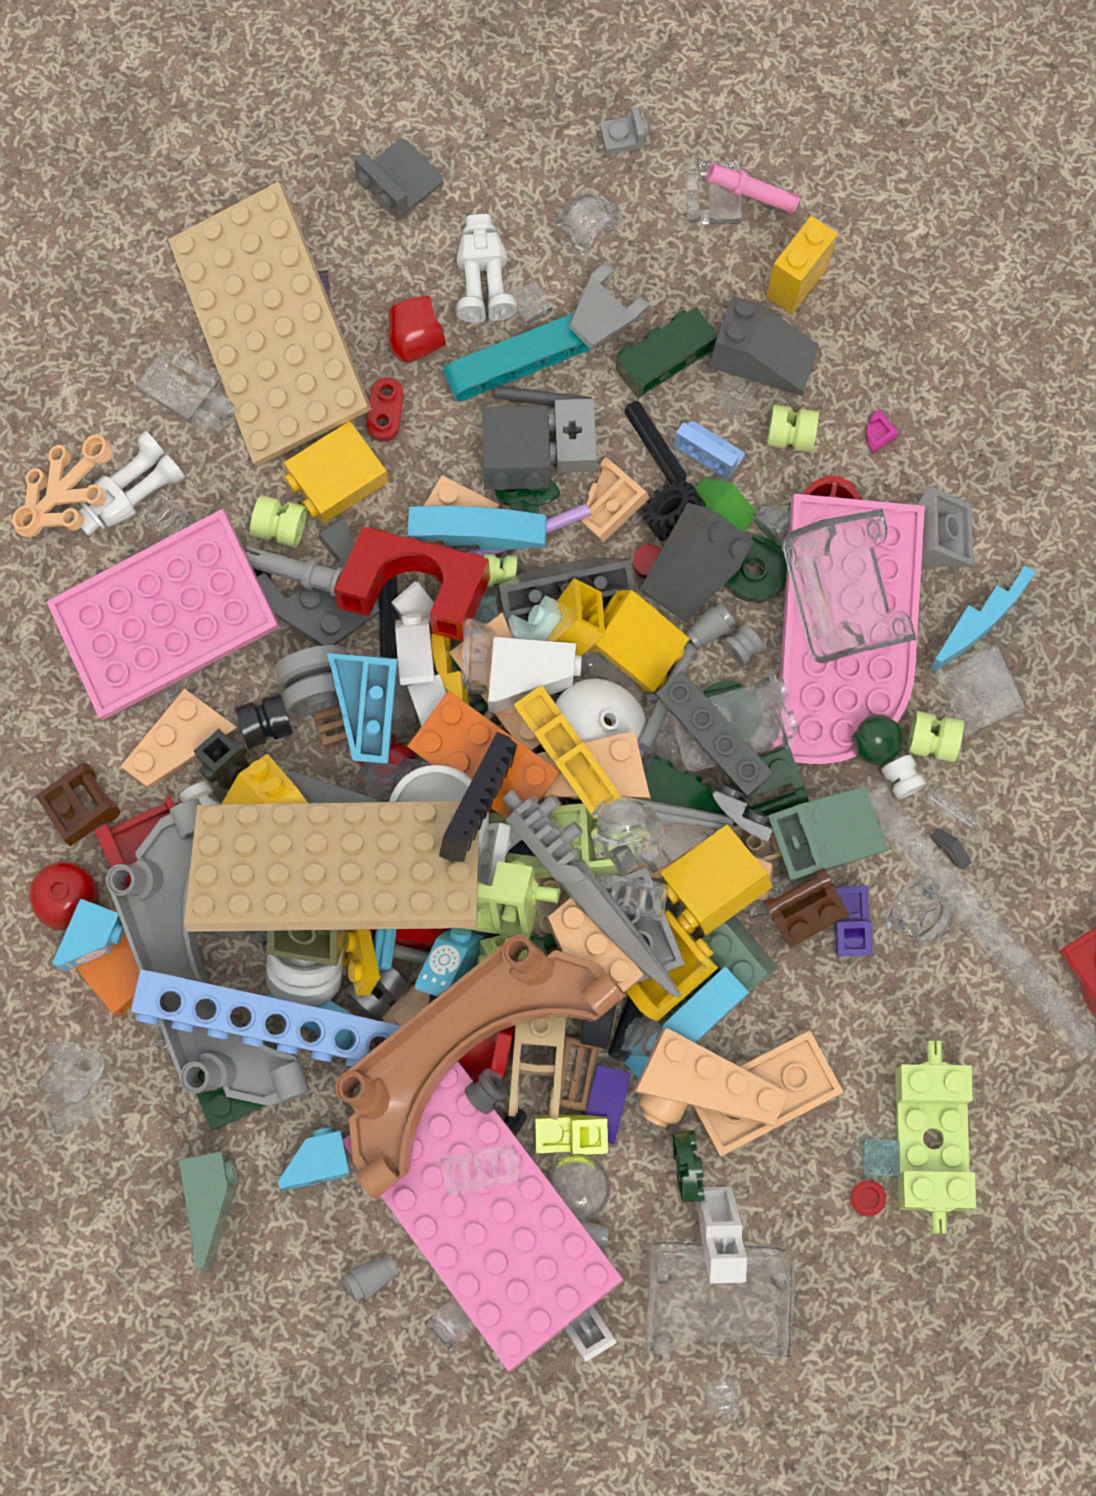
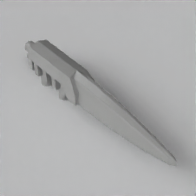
[502,790,682,998]

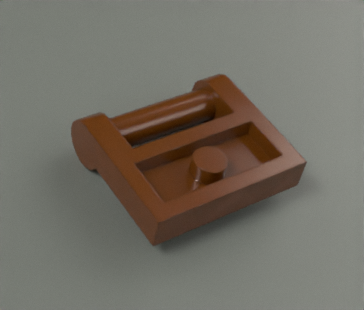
[36,763,120,847]
[763,868,850,948]

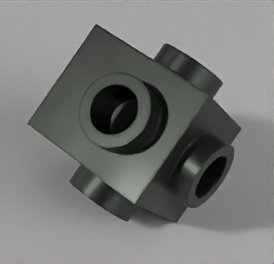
[194,729,250,790]

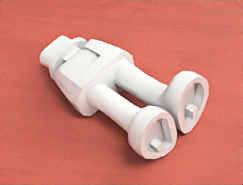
[456,214,517,323]
[72,431,185,536]

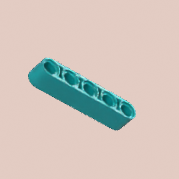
[442,313,595,402]

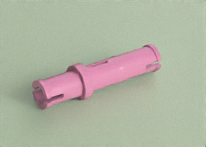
[706,162,800,214]

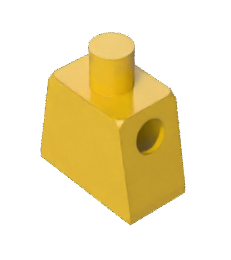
[546,578,605,656]

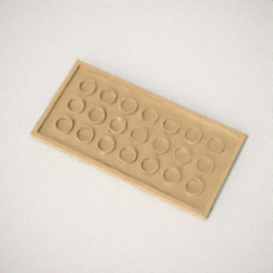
[168,181,372,466]
[184,801,479,932]

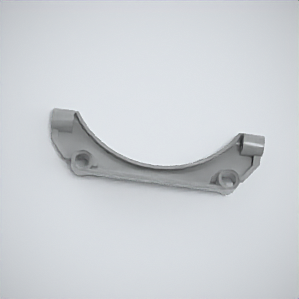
[106,799,310,1106]

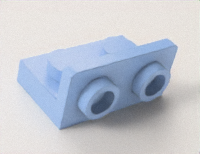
[674,421,745,481]

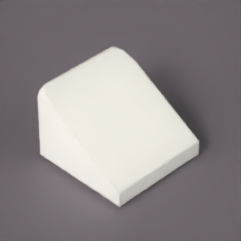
[391,581,434,623]

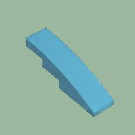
[407,506,547,551]
[930,565,1036,671]
[624,966,749,1079]

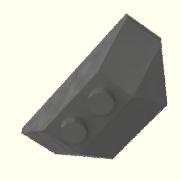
[499,557,636,621]

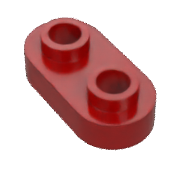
[366,377,404,442]

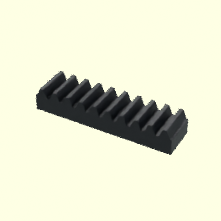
[439,732,518,863]

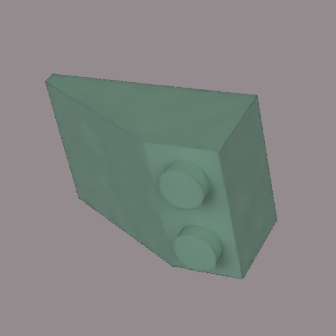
[178,1152,239,1272]

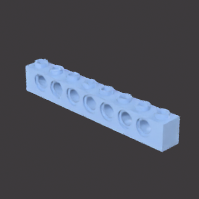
[130,969,401,1067]

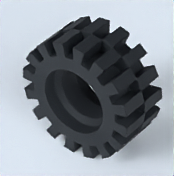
[642,480,706,542]

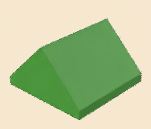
[695,477,757,533]

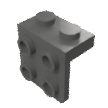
[354,139,443,220]

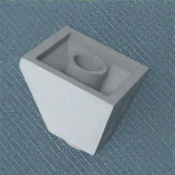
[917,487,973,567]

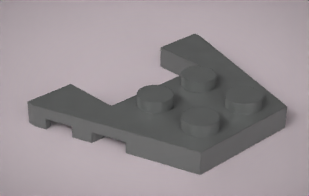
[257,518,380,646]

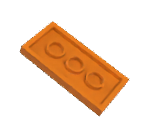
[407,691,561,819]

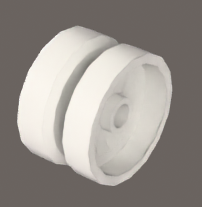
[265,946,344,1006]

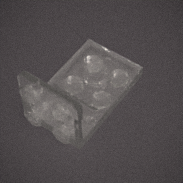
[669,671,798,774]

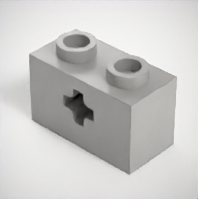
[548,399,597,473]

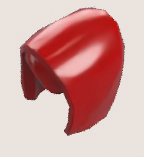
[387,296,446,363]

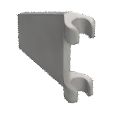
[569,263,650,349]

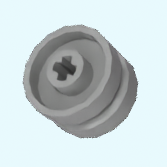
[275,645,347,717]

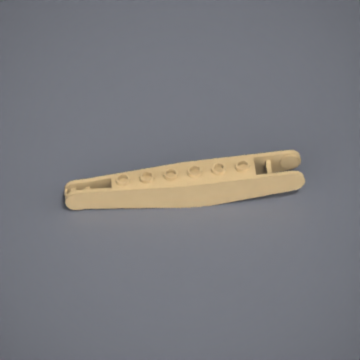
[508,797,572,1120]

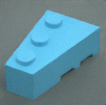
[327,652,398,764]

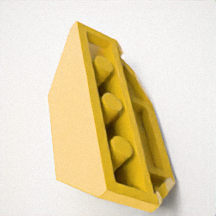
[221,754,308,805]

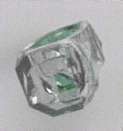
[751,504,791,549]

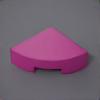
[866,409,899,454]

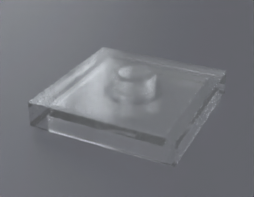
[938,647,1028,737]

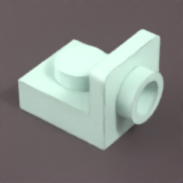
[508,595,562,641]

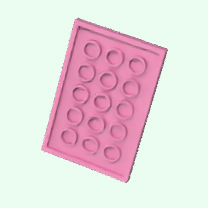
[46,509,281,720]

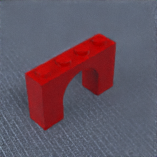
[334,527,491,642]

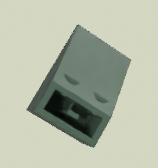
[768,786,888,884]
[670,915,778,1015]

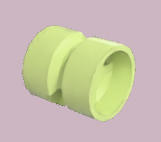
[766,405,819,453]
[250,495,307,548]
[907,711,964,763]

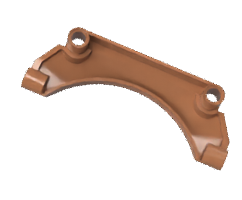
[335,935,626,1199]

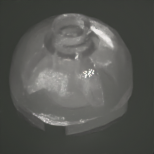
[544,1153,610,1222]

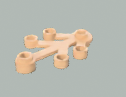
[12,435,112,538]

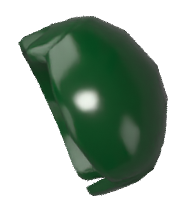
[851,714,903,765]

